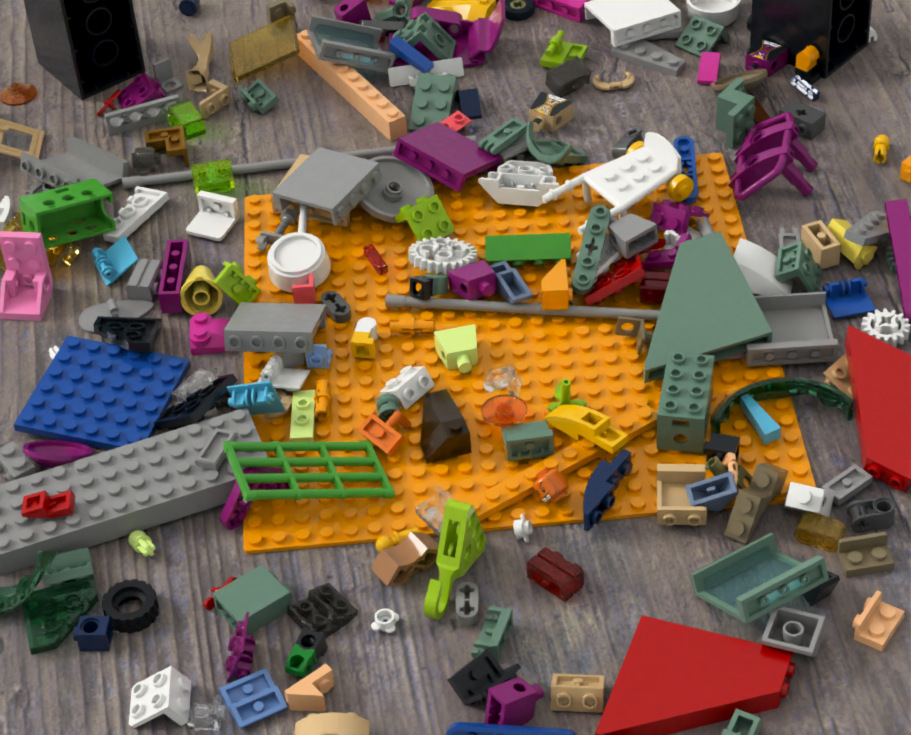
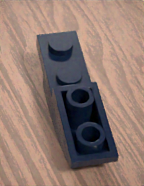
[583,449,633,531]

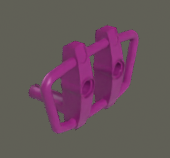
[728,112,818,201]

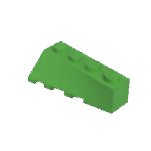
[485,233,571,266]

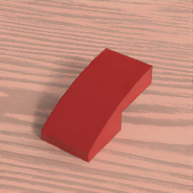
[21,490,76,518]

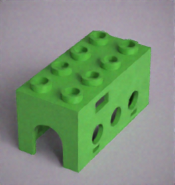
[19,178,116,249]

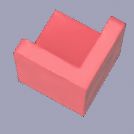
[292,273,316,304]

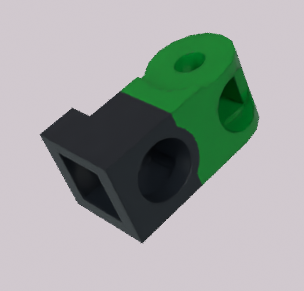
[285,627,328,678]

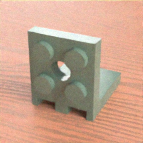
[390,12,456,61]

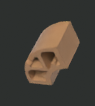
[371,531,439,586]

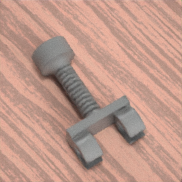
[255,208,298,250]

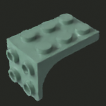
[408,72,460,133]

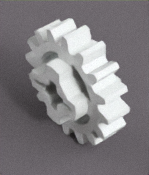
[861,309,911,347]

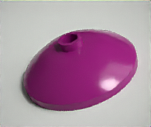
[23,440,93,469]

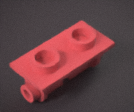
[440,111,472,132]

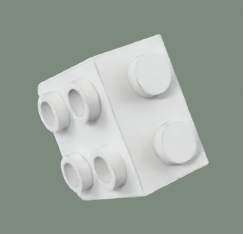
[186,190,240,241]
[129,666,191,728]

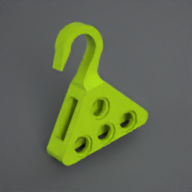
[424,499,487,620]

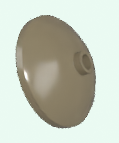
[710,69,768,93]

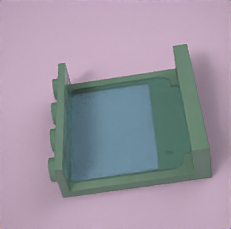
[690,533,829,624]

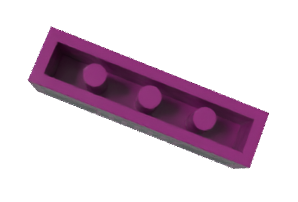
[158,239,192,314]

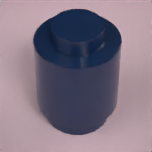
[179,0,200,16]

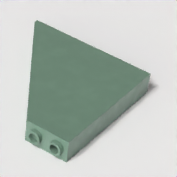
[643,231,773,383]

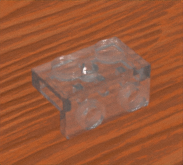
[415,485,454,537]

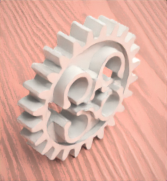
[408,236,477,275]

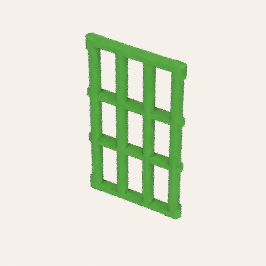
[223,440,395,501]

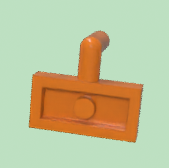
[357,411,411,457]

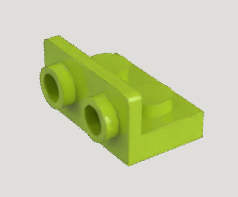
[213,261,262,305]

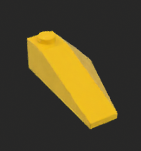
[426,0,496,21]

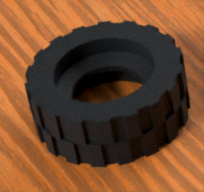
[102,579,159,634]

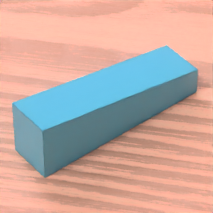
[740,393,781,445]

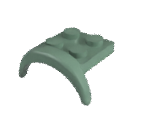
[526,121,588,165]

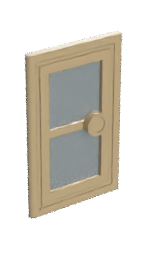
[0,119,44,159]

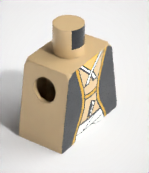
[529,92,573,132]

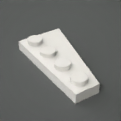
[102,186,169,243]

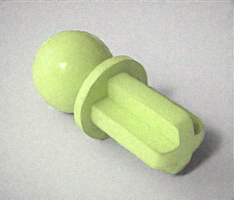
[128,530,156,557]

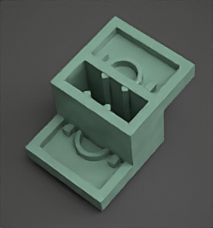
[716,77,756,149]

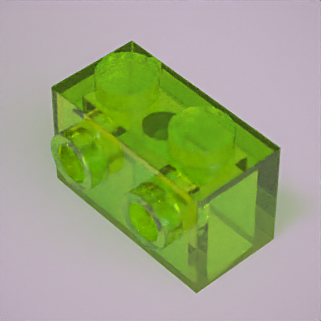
[190,158,235,194]

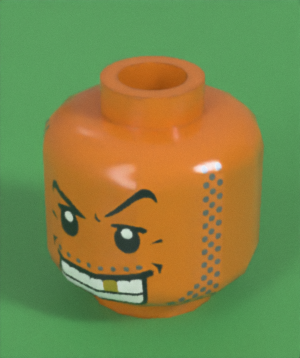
[533,467,569,504]

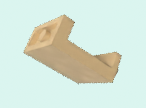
[657,464,707,526]

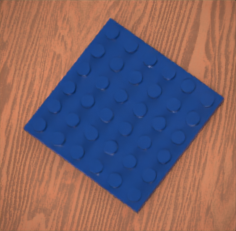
[14,336,191,450]

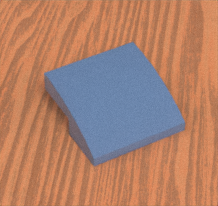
[219,668,288,729]

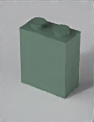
[212,564,292,635]

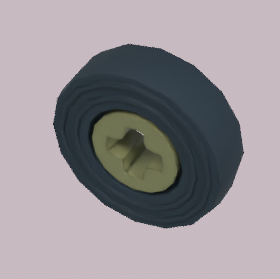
[505,0,534,21]

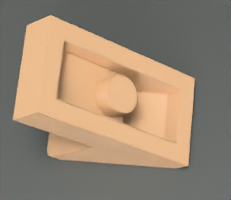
[284,664,335,712]

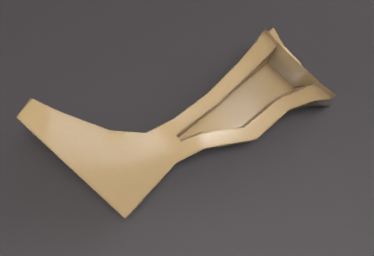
[185,32,214,92]

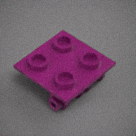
[224,612,255,682]

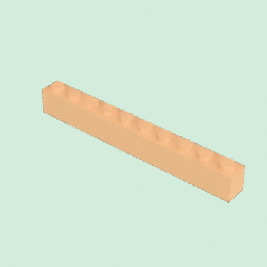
[294,30,407,141]

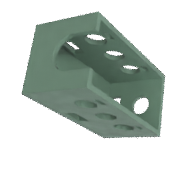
[657,352,714,453]

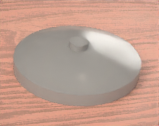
[359,156,434,223]

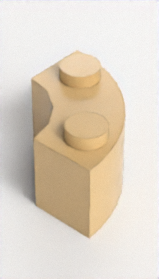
[294,712,370,735]

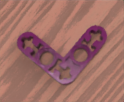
[220,467,294,530]

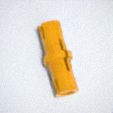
[390,317,435,335]
[313,379,332,421]

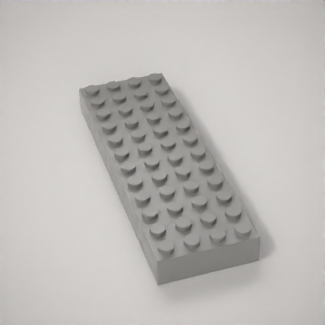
[0,407,268,576]

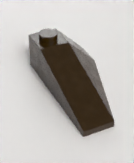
[420,389,472,463]

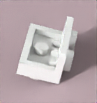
[379,365,434,409]

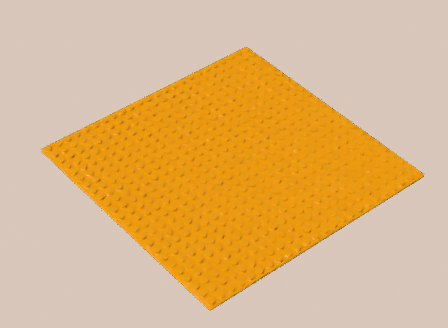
[243,152,816,554]

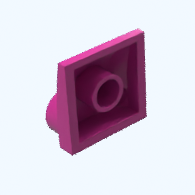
[190,312,235,355]

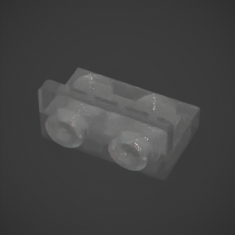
[171,366,220,403]

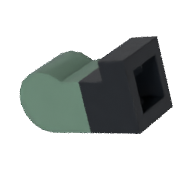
[410,273,448,301]

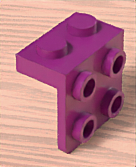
[118,72,166,109]
[650,200,710,236]

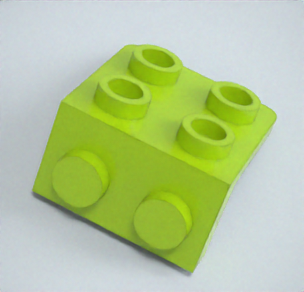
[394,194,454,241]

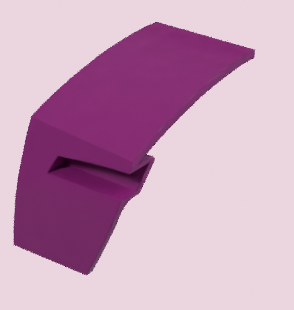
[388,0,505,68]

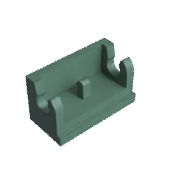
[471,606,513,663]

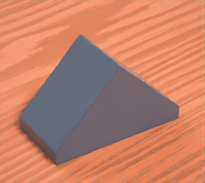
[685,471,738,512]

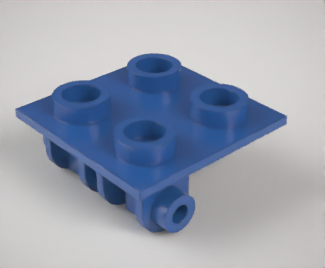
[820,277,876,319]

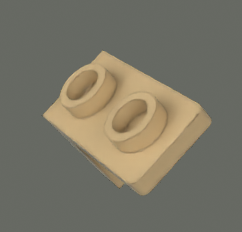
[199,79,231,119]

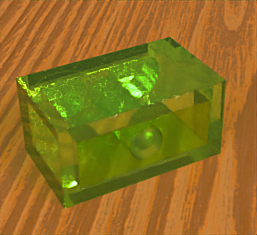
[167,99,206,140]

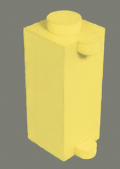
[827,218,878,270]

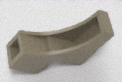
[724,462,788,544]

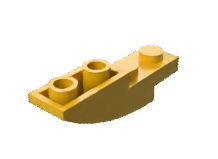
[544,404,629,454]

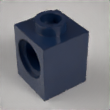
[73,616,114,651]

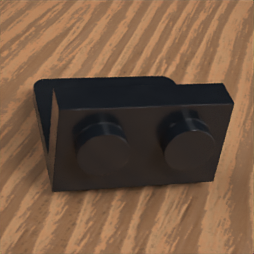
[447,649,521,705]

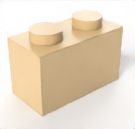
[801,220,841,269]

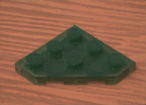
[22,577,99,655]

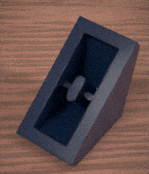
[456,88,482,119]

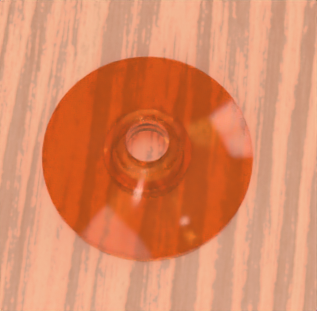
[0,82,37,106]
[481,395,527,427]

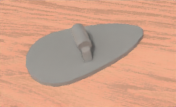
[79,298,154,334]

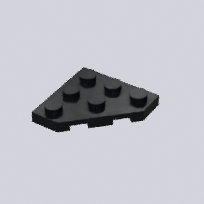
[94,316,162,353]
[154,374,238,430]

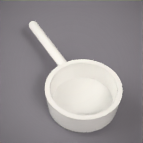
[686,0,741,27]
[267,204,331,292]

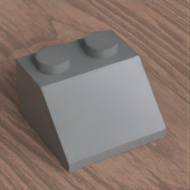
[761,606,825,657]

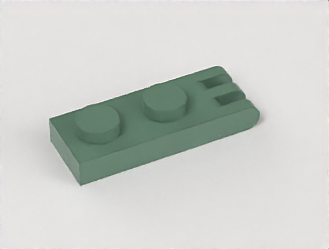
[478,118,527,155]

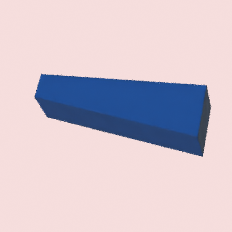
[389,34,434,73]

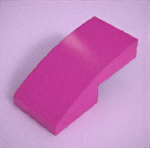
[697,52,721,84]

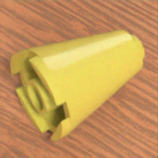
[180,265,223,315]

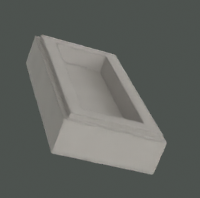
[195,428,238,471]

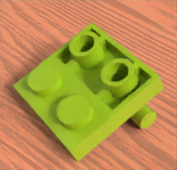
[540,30,588,72]

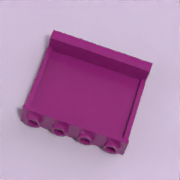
[393,122,502,192]

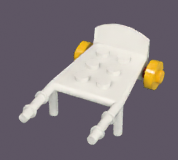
[541,132,694,235]

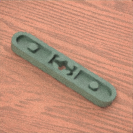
[572,205,611,295]

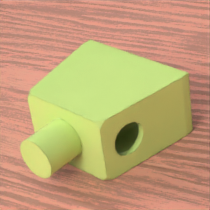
[434,324,478,373]

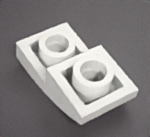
[0,196,14,232]

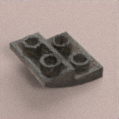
[287,583,358,641]

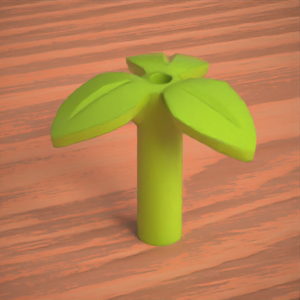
[547,378,587,412]

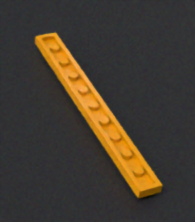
[464,404,657,521]

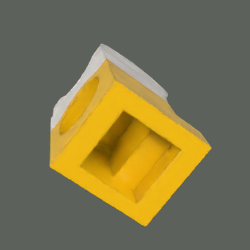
[351,317,378,359]

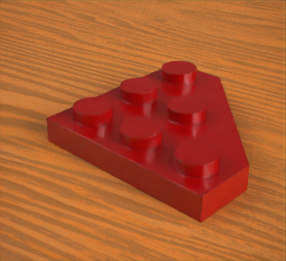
[584,253,646,306]

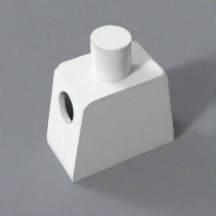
[784,482,834,518]

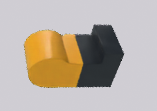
[795,45,821,85]

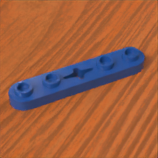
[674,136,698,205]
[446,722,576,735]

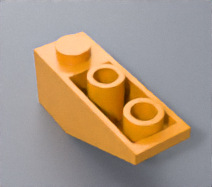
[541,259,573,310]

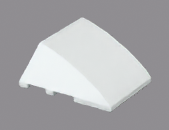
[478,160,560,207]
[733,238,796,296]

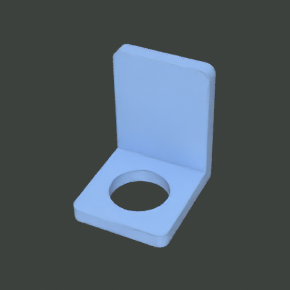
[305,344,333,369]

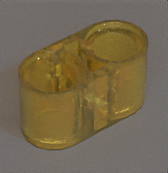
[794,512,846,552]

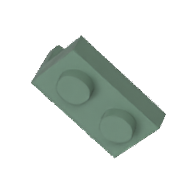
[237,78,280,115]
[41,547,94,588]

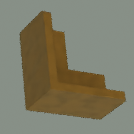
[144,126,189,167]

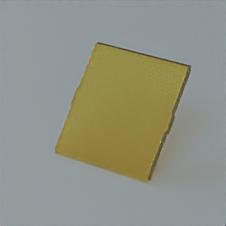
[228,15,300,82]

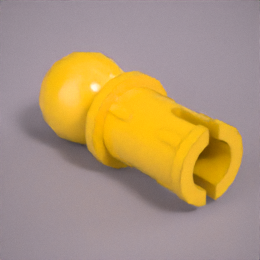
[873,134,890,164]
[375,526,419,553]

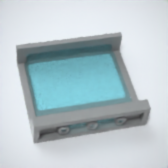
[307,15,396,73]

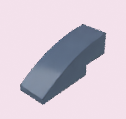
[489,261,533,304]

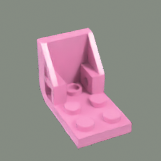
[0,231,53,321]

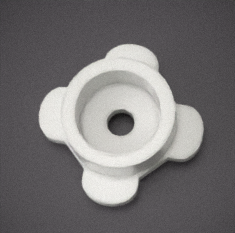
[513,514,533,543]
[371,608,399,633]

